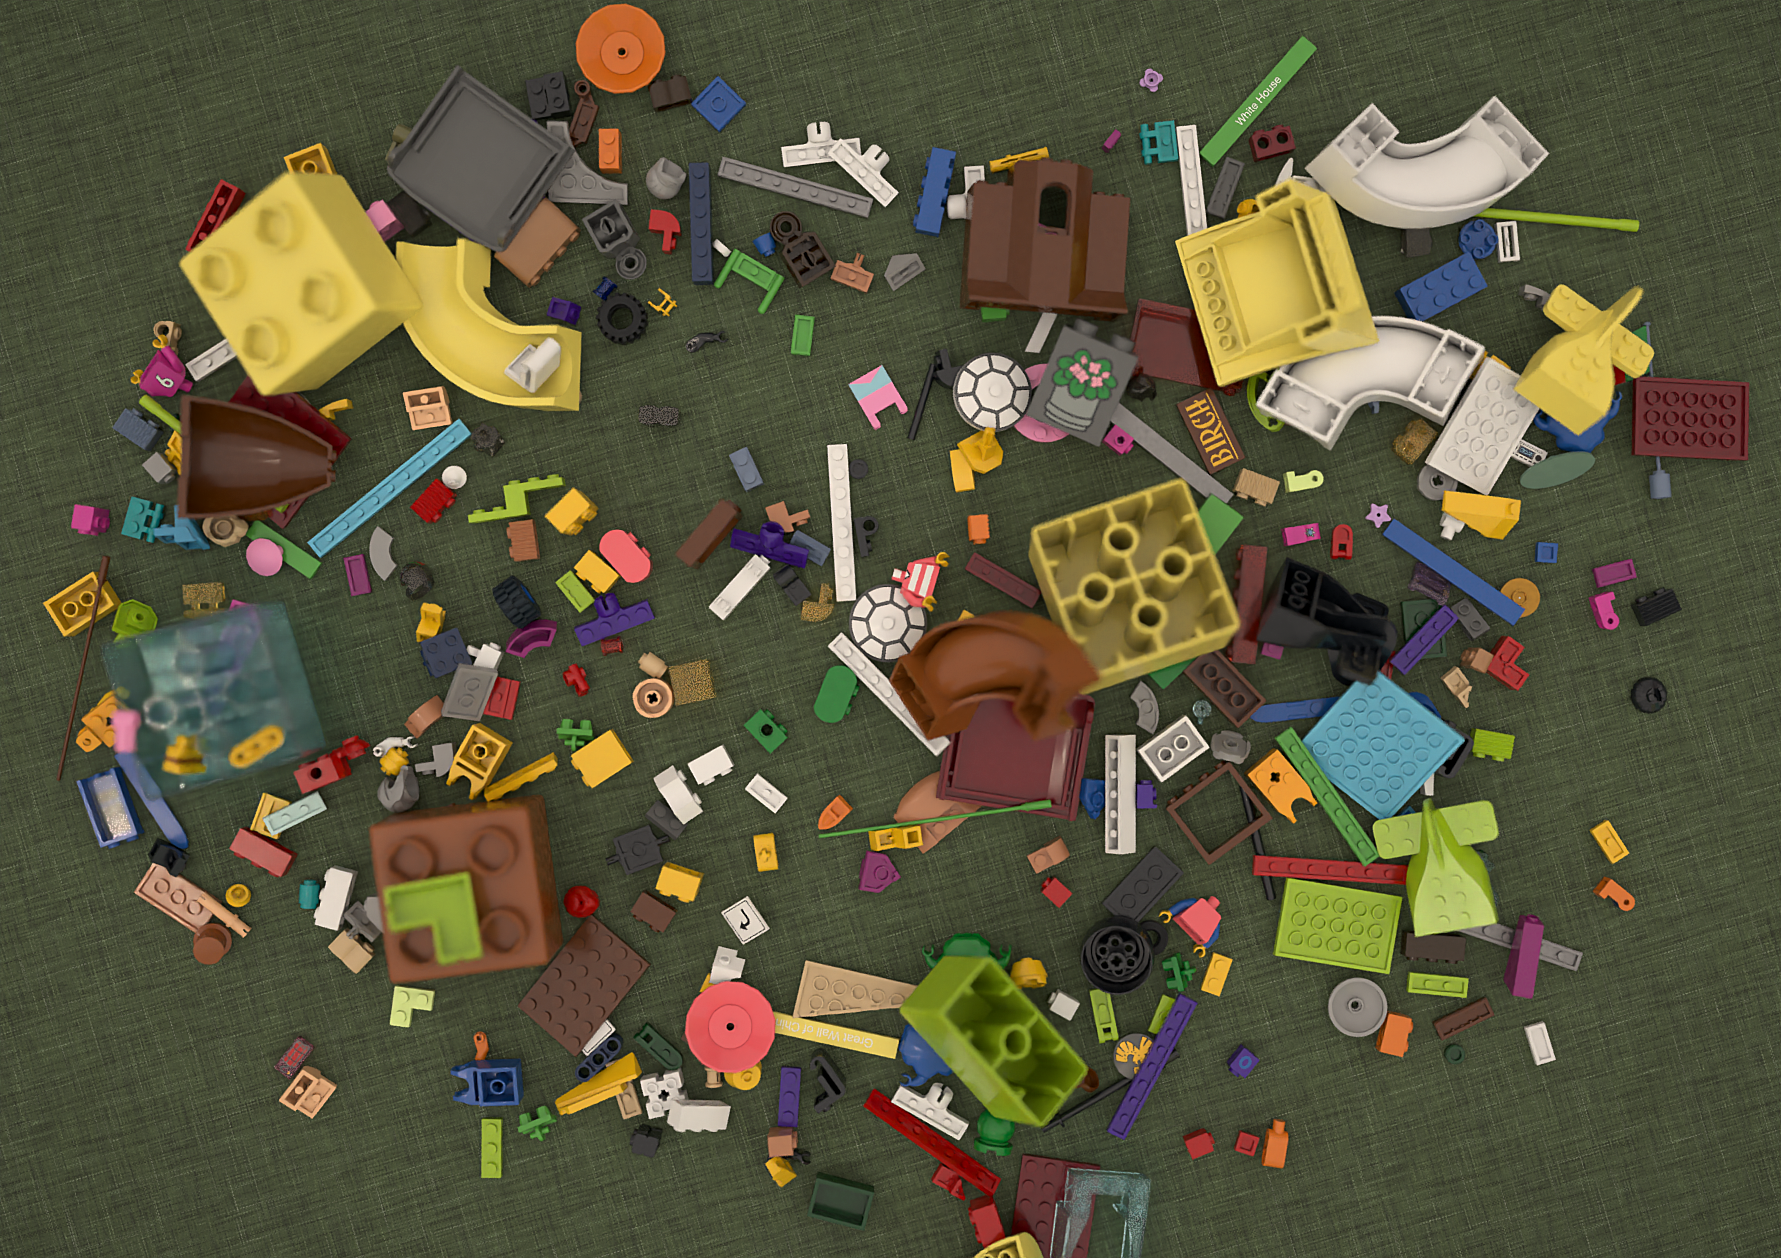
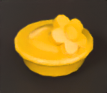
[225,884,251,907]

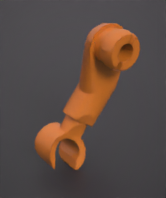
[474,1032,489,1060]

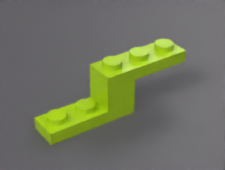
[468,474,566,524]

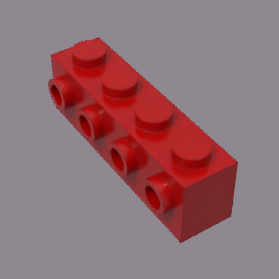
[185,179,246,252]

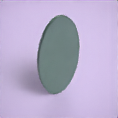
[1520,451,1595,489]

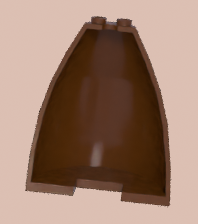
[177,396,336,518]

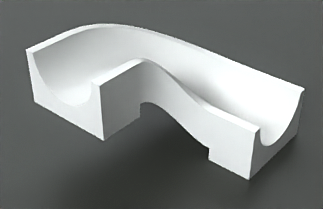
[1305,96,1549,228]
[1256,316,1485,450]

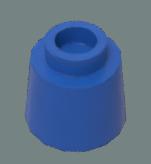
[752,232,776,257]

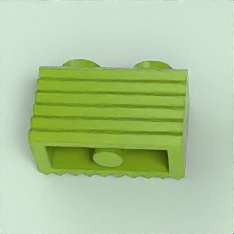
[1470,728,1515,762]

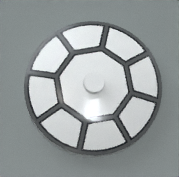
[953,353,1032,432]
[849,584,927,662]

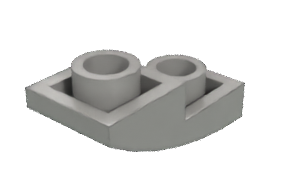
[1518,284,1550,312]

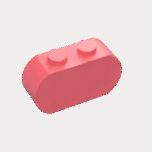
[599,530,653,583]

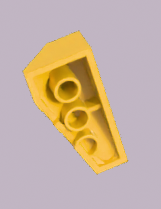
[1442,491,1521,539]

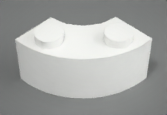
[653,765,703,824]

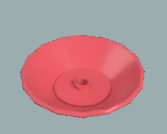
[685,981,776,1073]

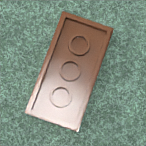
[134,863,222,933]

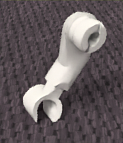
[373,736,418,757]

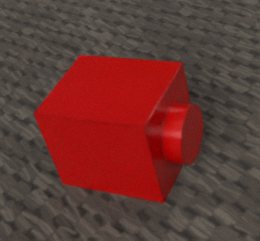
[1041,875,1072,908]
[1182,1128,1215,1160]

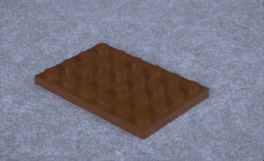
[518,914,651,1057]

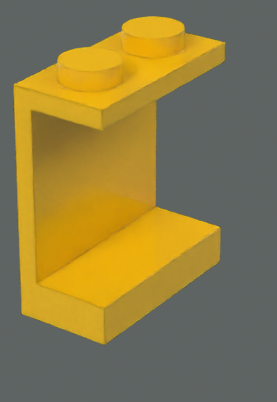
[571,729,634,788]

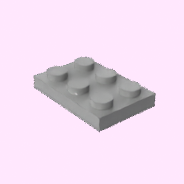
[441,663,498,721]

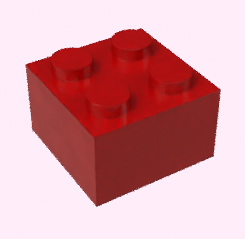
[968,1195,1006,1249]

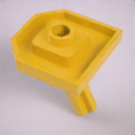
[957,426,1003,474]

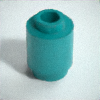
[299,880,320,909]

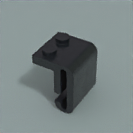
[1434,718,1474,778]
[810,1048,846,1113]

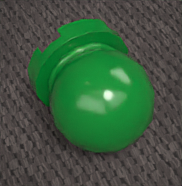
[974,1108,1015,1156]

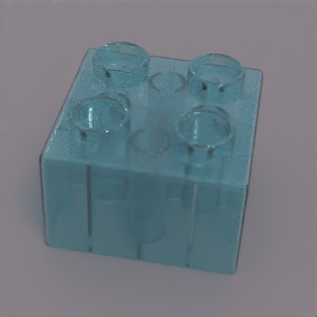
[101,600,326,800]

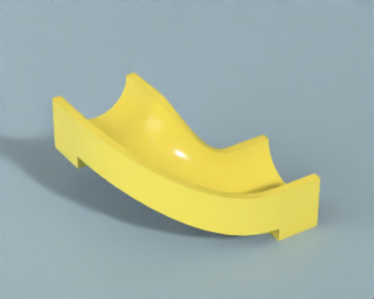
[396,239,582,411]

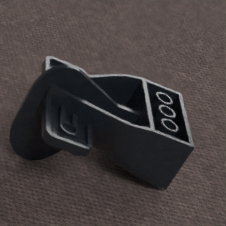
[1256,557,1397,686]

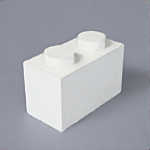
[688,744,735,785]

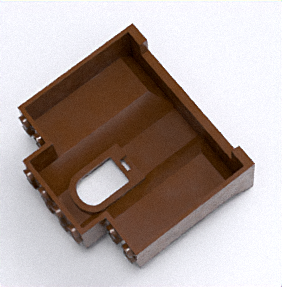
[959,158,1130,322]

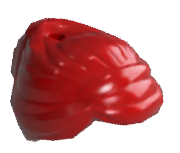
[564,886,600,918]

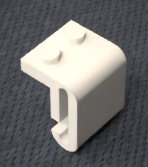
[504,338,561,393]

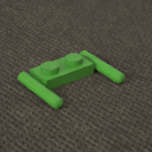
[714,249,785,314]

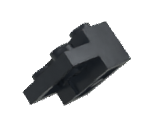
[525,71,573,120]

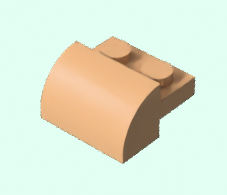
[403,386,452,430]
[279,1066,337,1119]

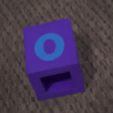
[1227,1044,1259,1078]

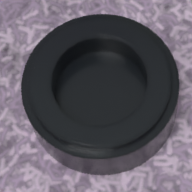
[849,459,868,479]

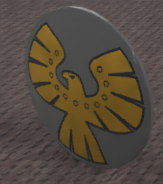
[1113,1033,1154,1080]

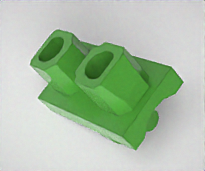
[557,719,595,752]
[517,1105,557,1141]

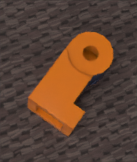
[1592,876,1635,911]

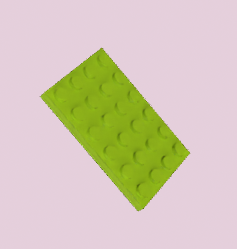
[1273,877,1402,974]

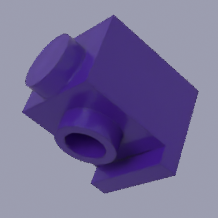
[1136,780,1157,808]

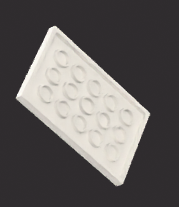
[1425,357,1539,496]

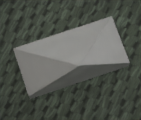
[884,253,925,291]

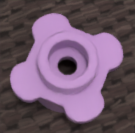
[1140,69,1163,92]

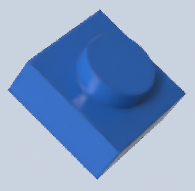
[1535,542,1558,563]

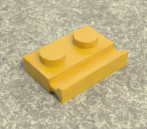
[250,792,292,839]

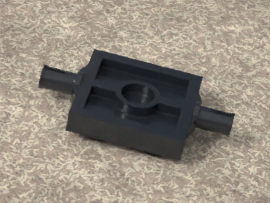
[605,824,671,875]

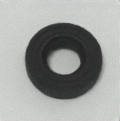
[1140,920,1168,955]

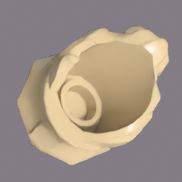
[202,515,249,547]

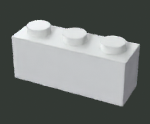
[314,865,358,931]
[667,1100,731,1132]

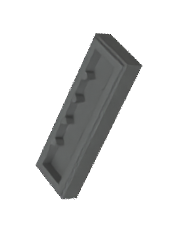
[1205,157,1245,219]

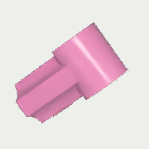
[112,710,140,752]

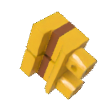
[163,735,209,774]

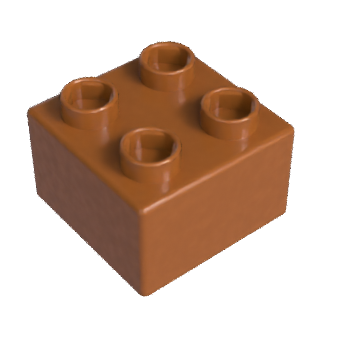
[369,795,563,983]

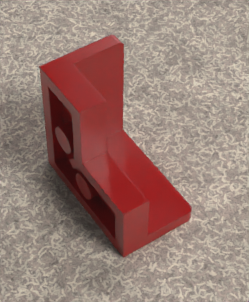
[1486,636,1529,691]

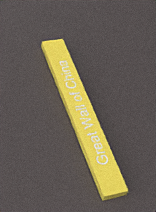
[773,1011,899,1059]

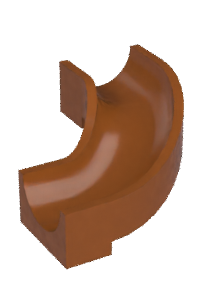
[889,611,1102,741]

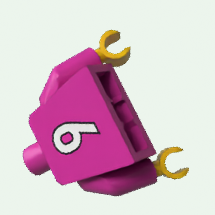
[131,334,193,397]

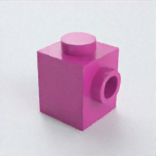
[1102,424,1134,456]

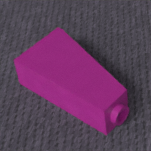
[1503,914,1544,999]

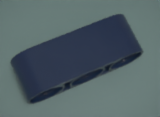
[575,1033,624,1082]

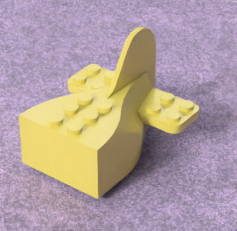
[1513,285,1654,435]

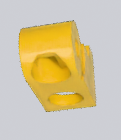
[765,1156,797,1187]

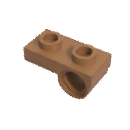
[1460,647,1494,674]

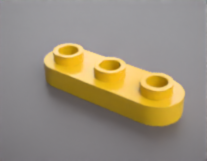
[229,726,284,767]

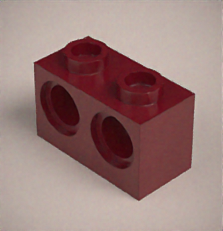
[1248,125,1296,163]

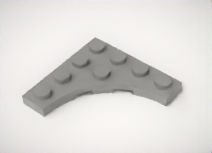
[547,121,628,205]

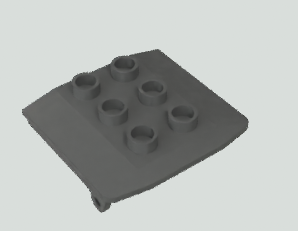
[387,65,575,252]

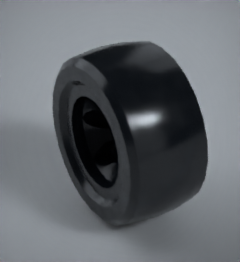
[1080,916,1155,995]

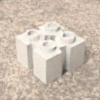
[640,1067,689,1119]

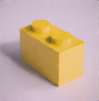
[574,550,621,594]

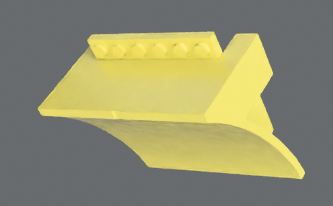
[1175,178,1380,387]

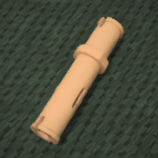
[197,891,252,938]

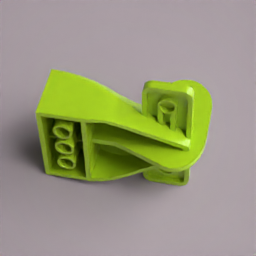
[1373,798,1499,937]

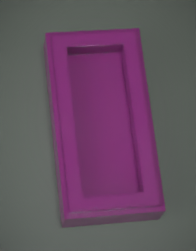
[344,554,372,596]
[1592,559,1637,588]

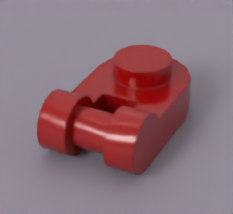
[1330,524,1353,560]

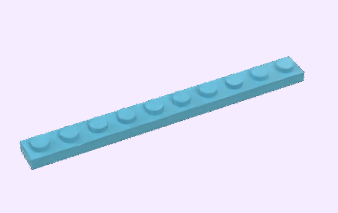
[307,419,473,558]

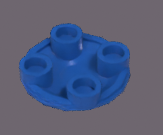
[1458,219,1499,259]

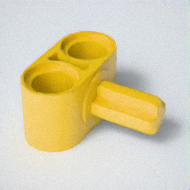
[753,833,778,872]

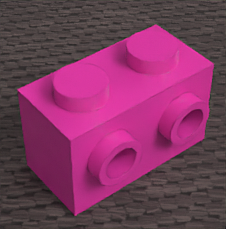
[71,504,110,536]

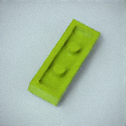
[1406,971,1469,998]
[481,1117,503,1178]

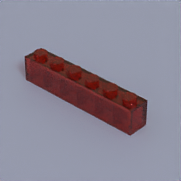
[1226,545,1267,664]

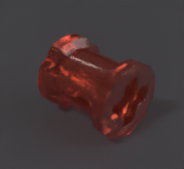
[601,636,624,656]

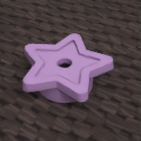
[1365,503,1391,528]

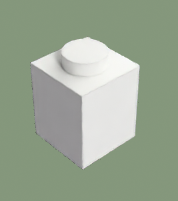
[1047,989,1080,1021]

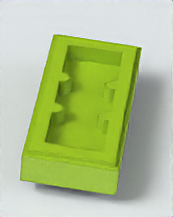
[555,570,595,613]
[1148,994,1175,1034]

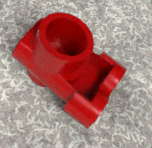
[562,663,590,697]

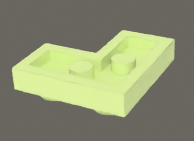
[390,985,435,1027]

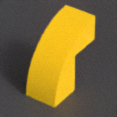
[868,825,923,851]

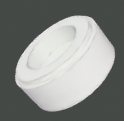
[712,239,731,257]

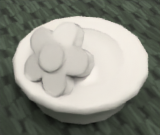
[442,466,467,489]

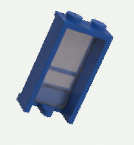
[76,766,144,849]

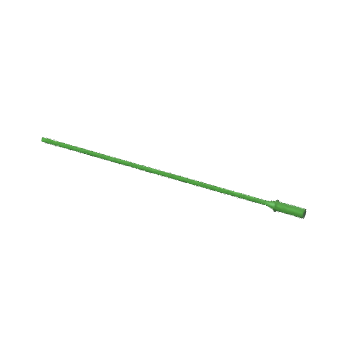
[819,799,1052,838]

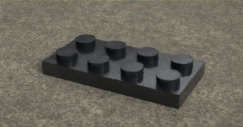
[1101,846,1184,923]

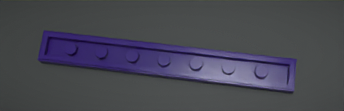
[1106,993,1197,1140]

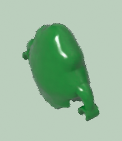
[922,932,1012,970]

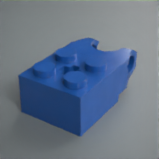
[451,1059,524,1106]

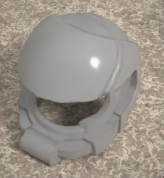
[377,765,419,813]

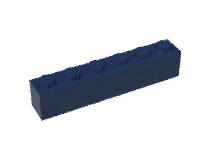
[689,162,714,285]

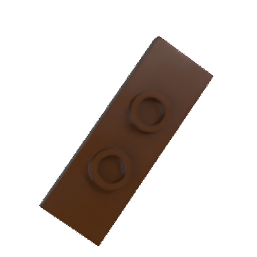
[1432,996,1495,1041]

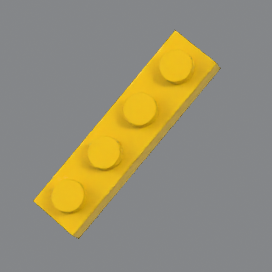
[484,752,558,802]

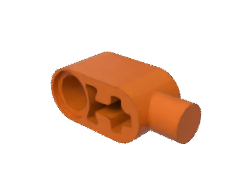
[1262,1119,1288,1169]

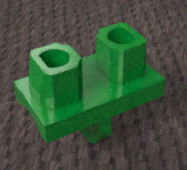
[1162,952,1197,992]

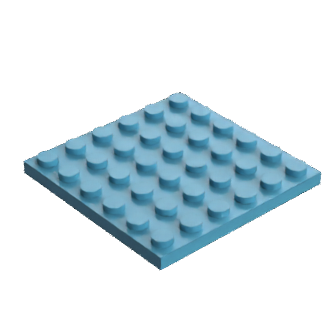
[1301,670,1465,819]

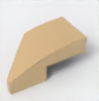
[1440,666,1472,708]

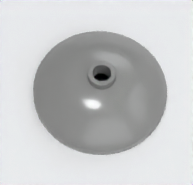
[1328,977,1387,1037]

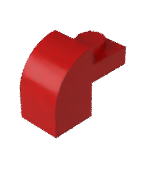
[649,209,682,255]

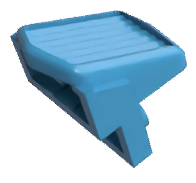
[154,505,210,550]

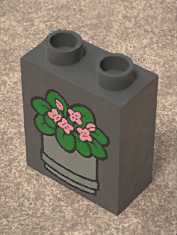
[1026,318,1139,447]

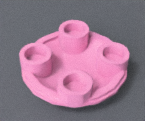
[246,538,283,576]

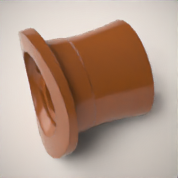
[193,923,232,965]

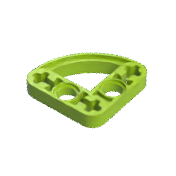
[1247,368,1285,432]

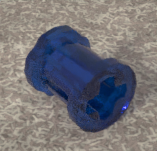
[592,276,618,301]

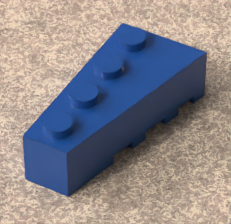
[913,147,956,237]

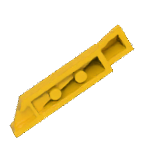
[555,1052,642,1115]

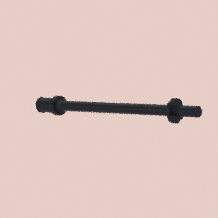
[1040,1047,1180,1133]

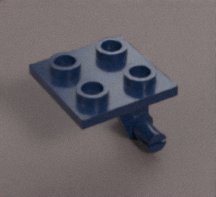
[419,628,472,679]

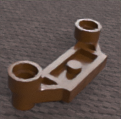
[569,80,599,148]

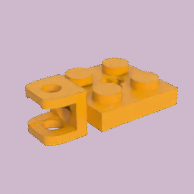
[76,693,141,752]

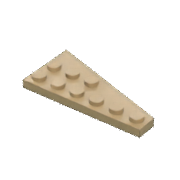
[793,960,918,1018]

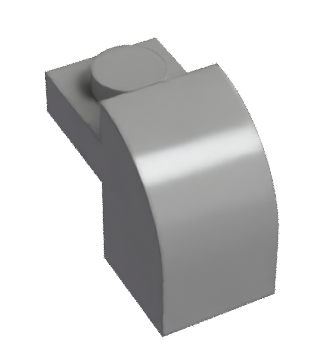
[415,742,457,777]

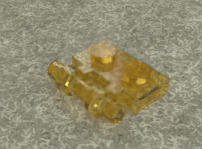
[182,582,225,619]

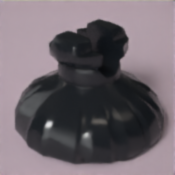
[1630,677,1667,714]

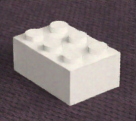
[1136,715,1209,782]

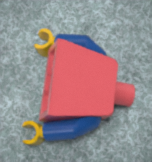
[1159,896,1221,957]

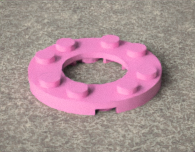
[1014,364,1069,443]

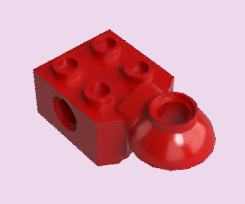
[293,735,371,794]

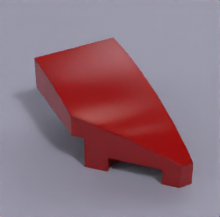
[931,1163,966,1201]

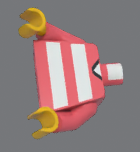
[891,552,949,611]

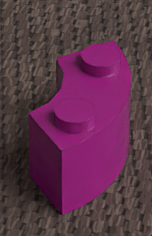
[505,619,557,658]

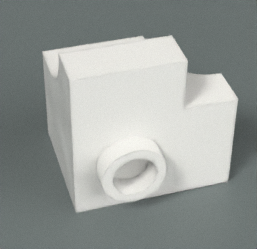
[709,946,745,984]

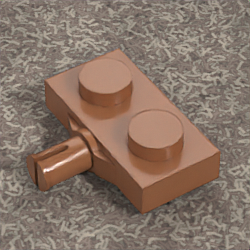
[830,253,874,293]

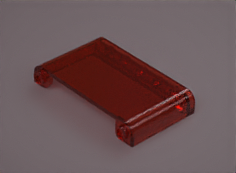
[1130,298,1243,396]

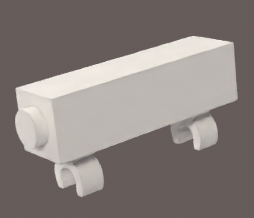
[709,554,771,620]

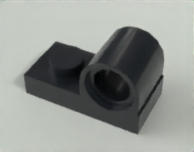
[854,516,878,558]

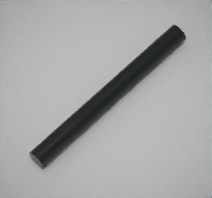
[907,363,937,441]

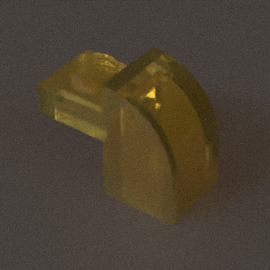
[801,583,835,622]

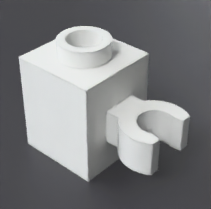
[467,642,505,669]

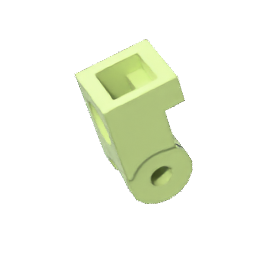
[1283,470,1324,493]

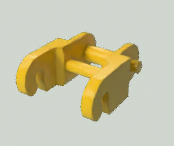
[647,288,677,317]

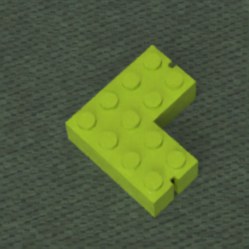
[384,873,483,966]

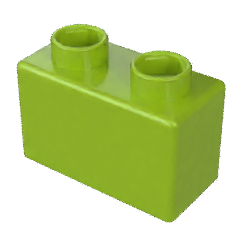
[900,955,1087,1126]

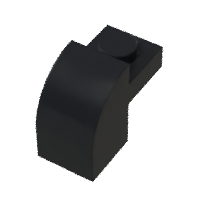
[932,348,964,389]
[148,838,190,877]

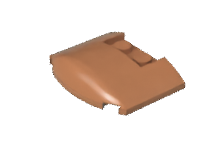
[893,771,982,854]

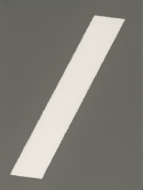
[1025,313,1057,353]

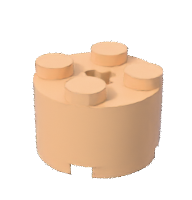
[633,678,675,718]

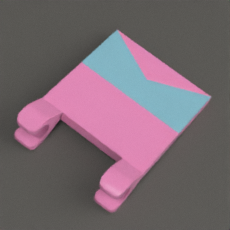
[848,365,908,430]

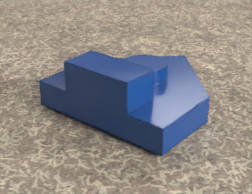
[1079,778,1105,819]

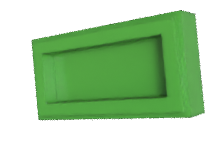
[791,315,815,356]

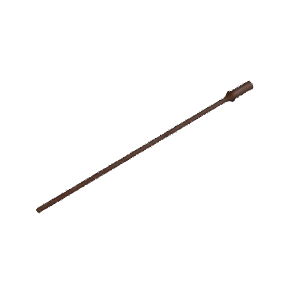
[56,555,111,781]

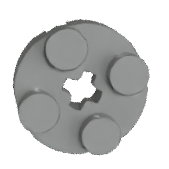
[1417,464,1458,501]
[1210,730,1251,764]

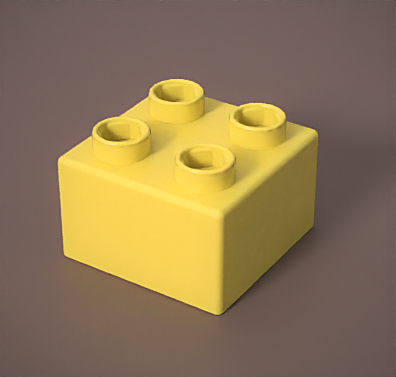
[180,172,423,395]
[1028,479,1239,695]

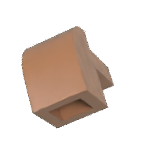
[765,501,811,533]
[404,695,444,739]
[1027,836,1070,874]

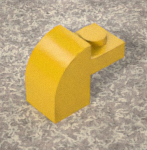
[416,602,446,642]

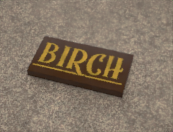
[1176,387,1245,475]

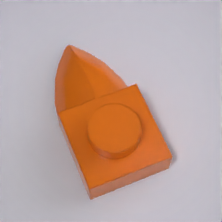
[818,795,853,829]

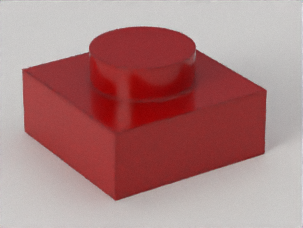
[1234,1130,1260,1157]

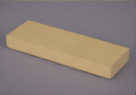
[606,1056,643,1119]

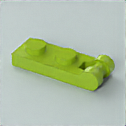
[1089,988,1119,1044]

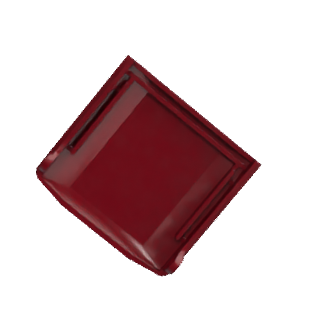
[936,693,1095,821]

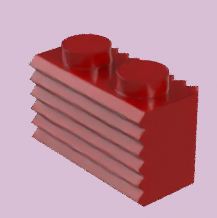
[410,478,457,524]

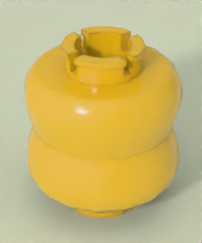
[380,747,409,776]

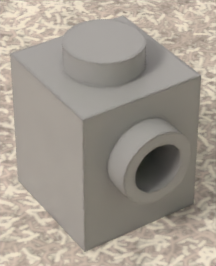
[142,452,178,484]

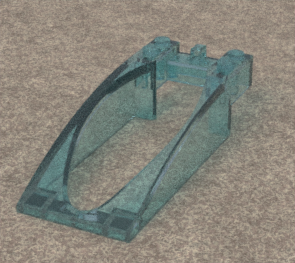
[1050,1168,1151,1258]

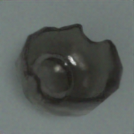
[1126,375,1157,402]

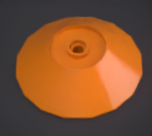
[575,4,665,94]

